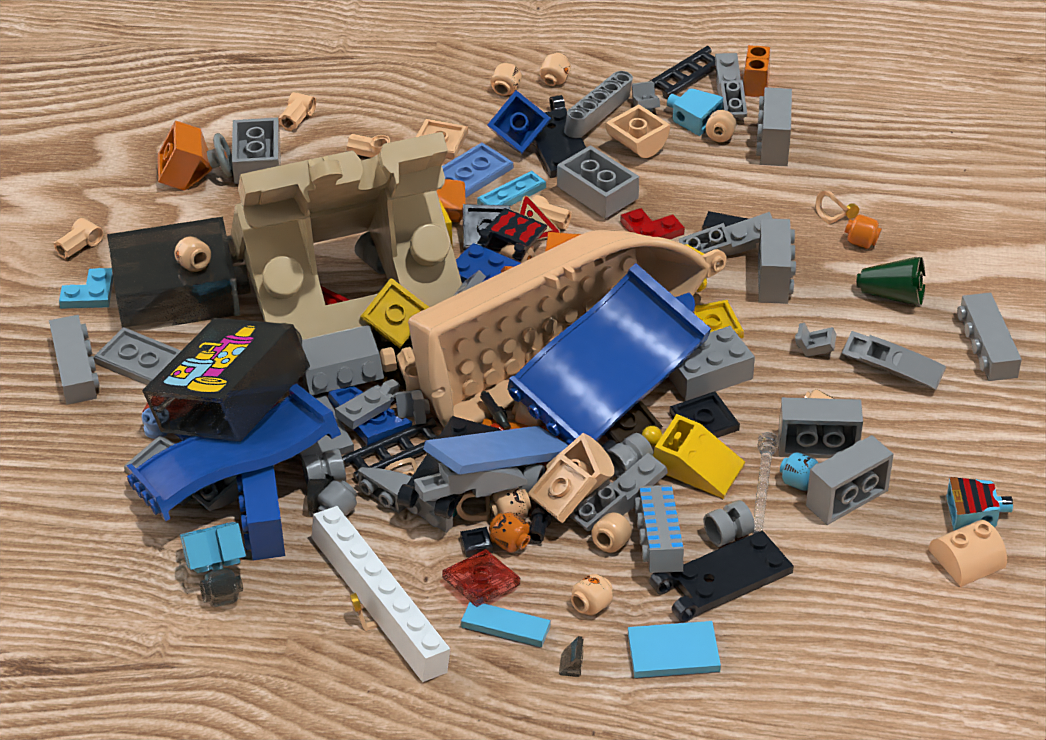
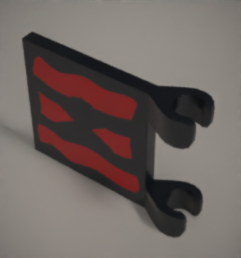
[477,208,547,261]

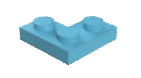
[59,268,114,309]

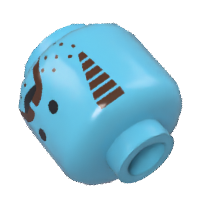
[780,452,818,491]

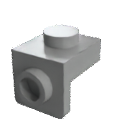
[632,81,660,112]
[795,323,837,357]
[395,389,430,424]

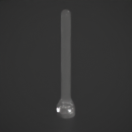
[752,432,779,534]

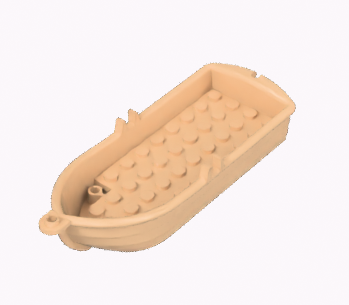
[408,230,726,428]

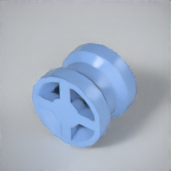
[141,406,170,439]

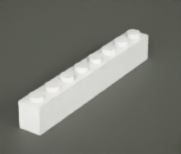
[311,506,450,682]

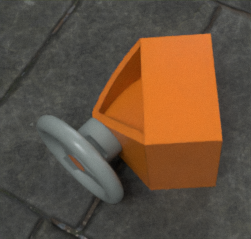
[158,120,234,190]

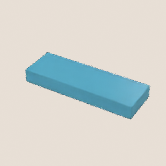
[477,171,546,206]
[461,600,551,647]

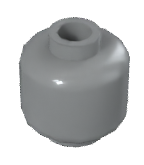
[317,480,357,516]

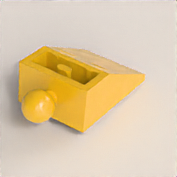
[642,414,745,499]

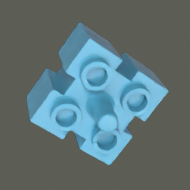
[179,522,246,584]

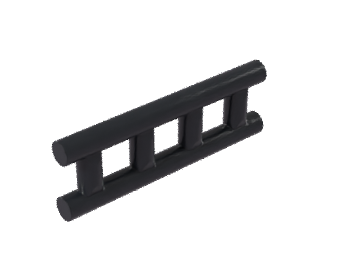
[650,46,716,99]
[342,417,439,482]

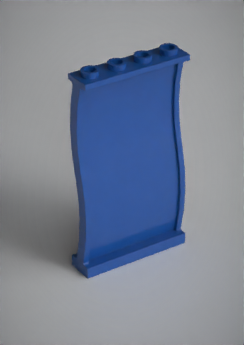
[507,263,711,445]
[126,383,341,521]

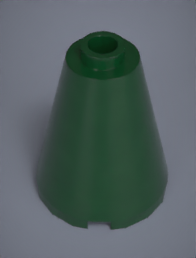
[856,257,926,306]

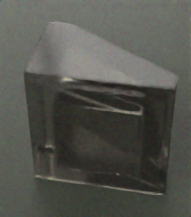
[307,479,330,517]
[559,636,584,677]

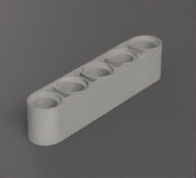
[564,71,633,138]

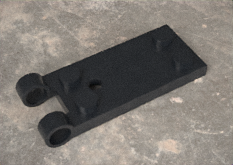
[533,95,586,178]
[397,416,500,519]
[649,530,794,622]

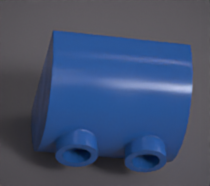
[487,90,551,154]

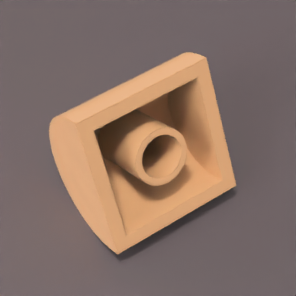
[606,104,670,158]
[546,433,614,503]
[929,520,1007,587]

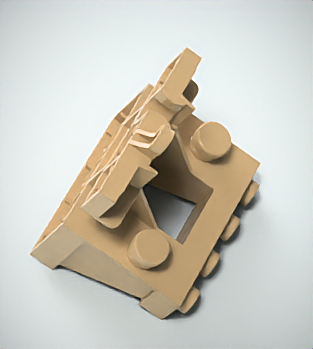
[231,132,462,366]

